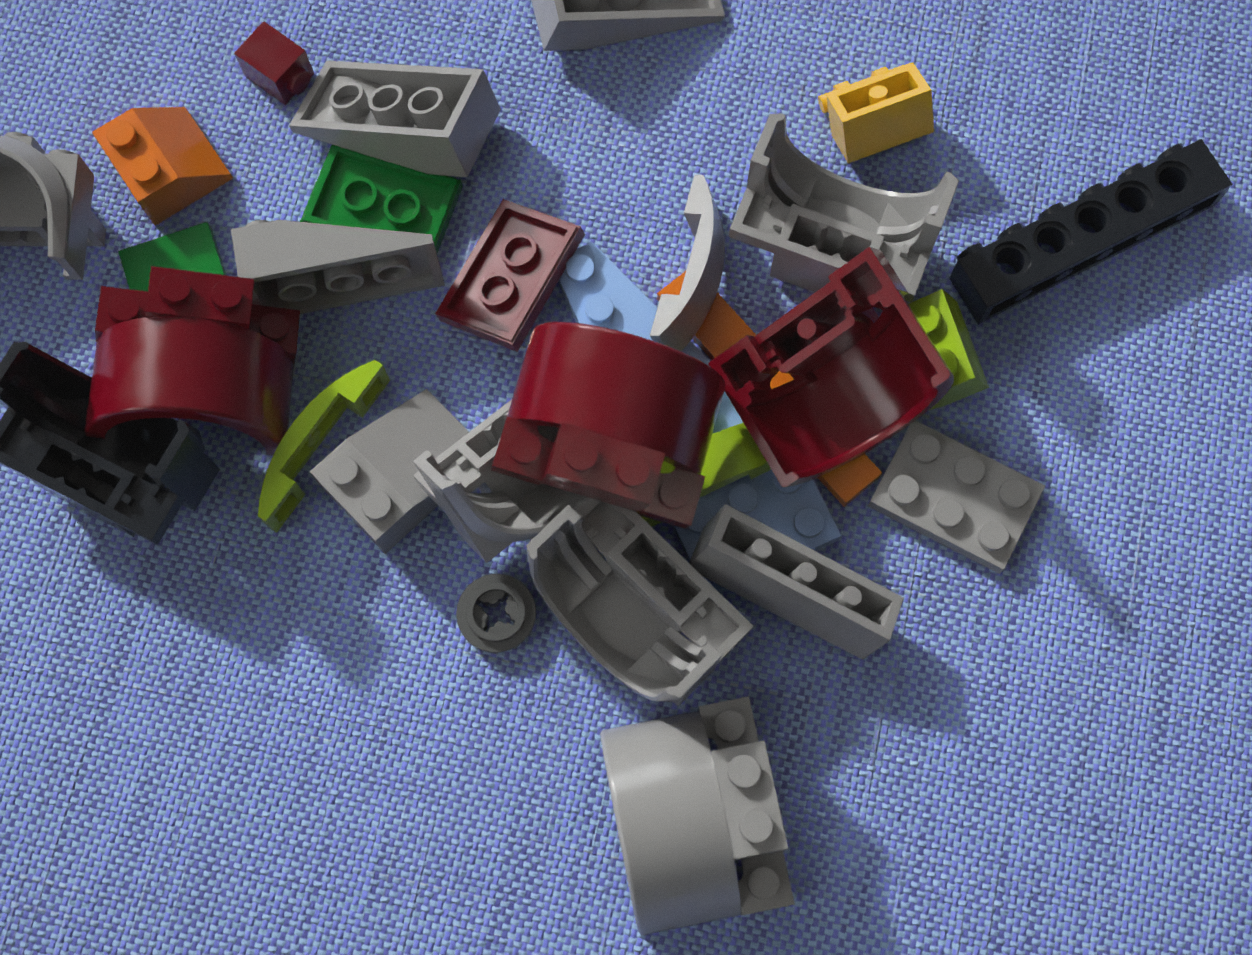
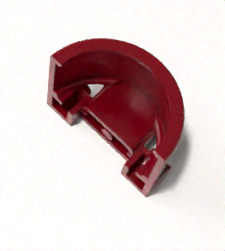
[708,246,954,487]
[85,266,300,456]
[491,322,725,529]

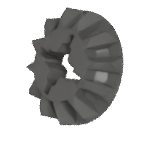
[456,574,537,654]

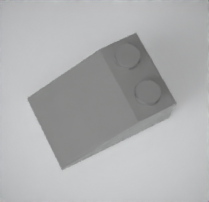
[310,389,469,554]

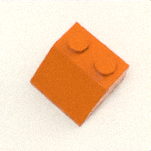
[92,107,233,226]

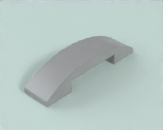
[650,174,725,351]

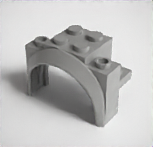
[729,113,959,303]
[0,132,106,280]
[413,399,590,563]
[526,498,754,707]

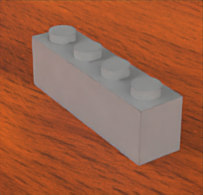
[689,504,904,660]

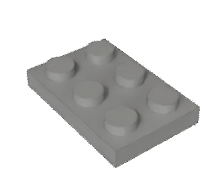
[868,420,1045,574]

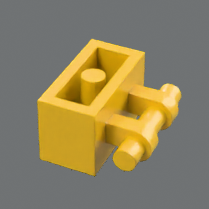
[818,62,934,164]

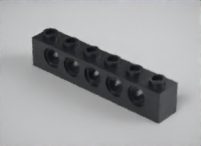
[949,139,1232,324]

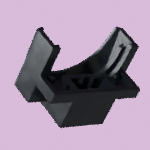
[0,342,220,545]

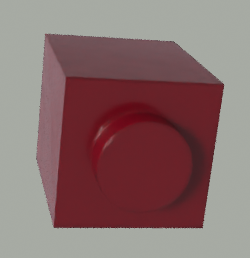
[234,21,314,105]

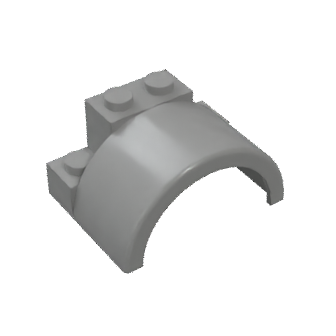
[600,696,795,935]

